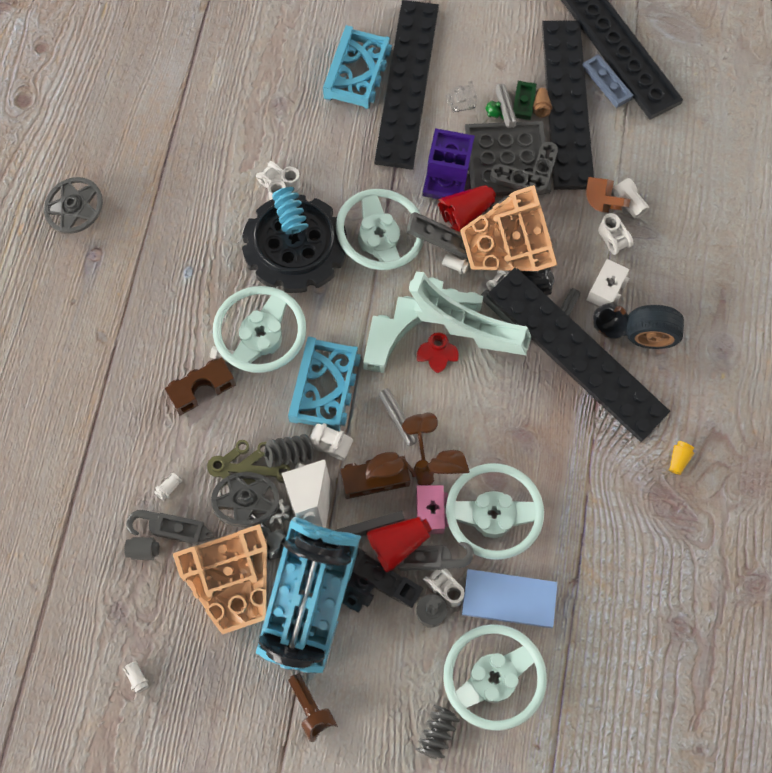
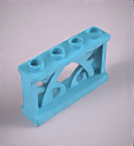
[323,25,392,109]
[288,336,361,431]

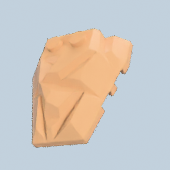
[460,185,557,271]
[173,524,267,634]

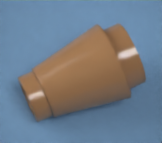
[533,88,552,118]

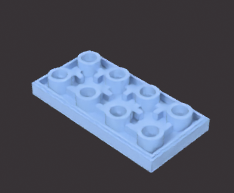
[462,569,557,628]

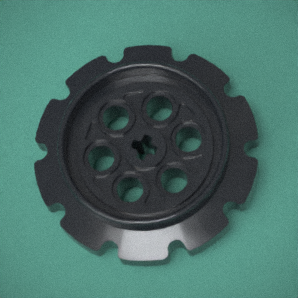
[242,194,347,293]

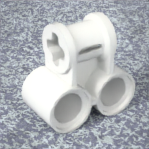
[256,161,300,200]
[310,423,353,460]

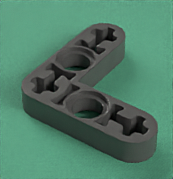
[490,142,558,196]

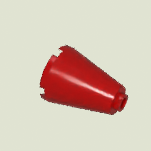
[438,185,496,232]
[366,517,432,572]

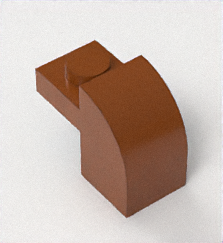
[586,177,631,213]

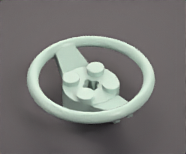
[336,189,424,271]
[213,286,306,373]
[446,463,544,560]
[444,624,547,731]

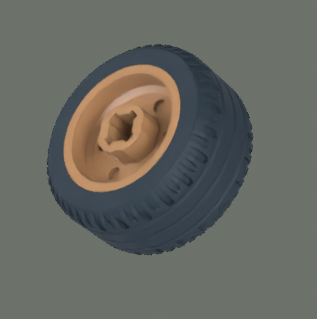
[627,305,684,349]

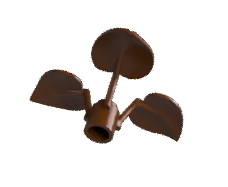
[366,412,470,486]

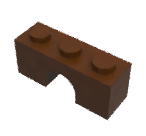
[165,357,236,416]

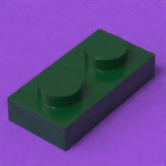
[513,81,537,121]

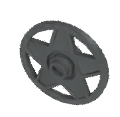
[44,177,103,234]
[211,472,279,527]

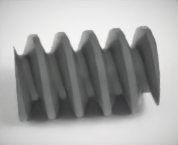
[264,434,314,468]
[415,704,460,759]

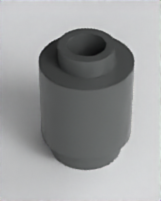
[124,537,160,560]

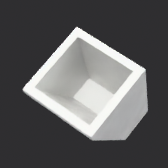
[282,459,333,528]

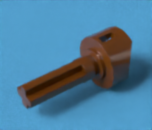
[288,673,338,742]

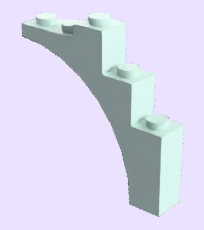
[409,271,531,355]
[363,277,483,373]

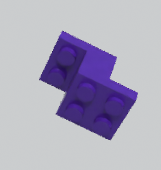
[422,128,475,199]

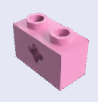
[416,485,449,534]

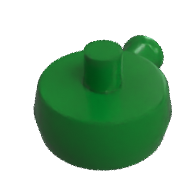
[485,101,504,121]

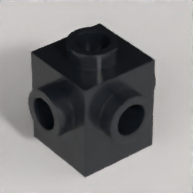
[342,572,375,613]

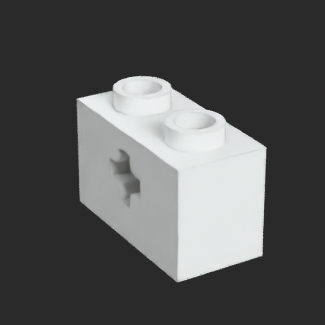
[586,259,630,307]

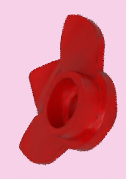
[416,332,459,373]

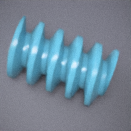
[272,187,308,234]

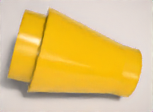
[669,441,695,475]

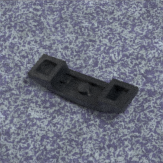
[343,545,424,608]

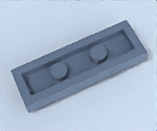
[583,54,633,109]

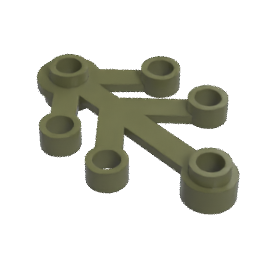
[207,440,292,495]

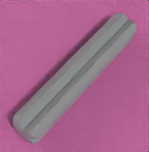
[495,84,517,128]
[379,388,418,446]

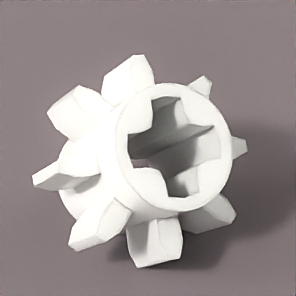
[270,498,290,526]

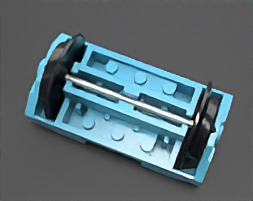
[256,517,361,673]

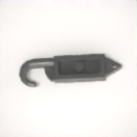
[126,510,215,545]
[398,542,474,571]

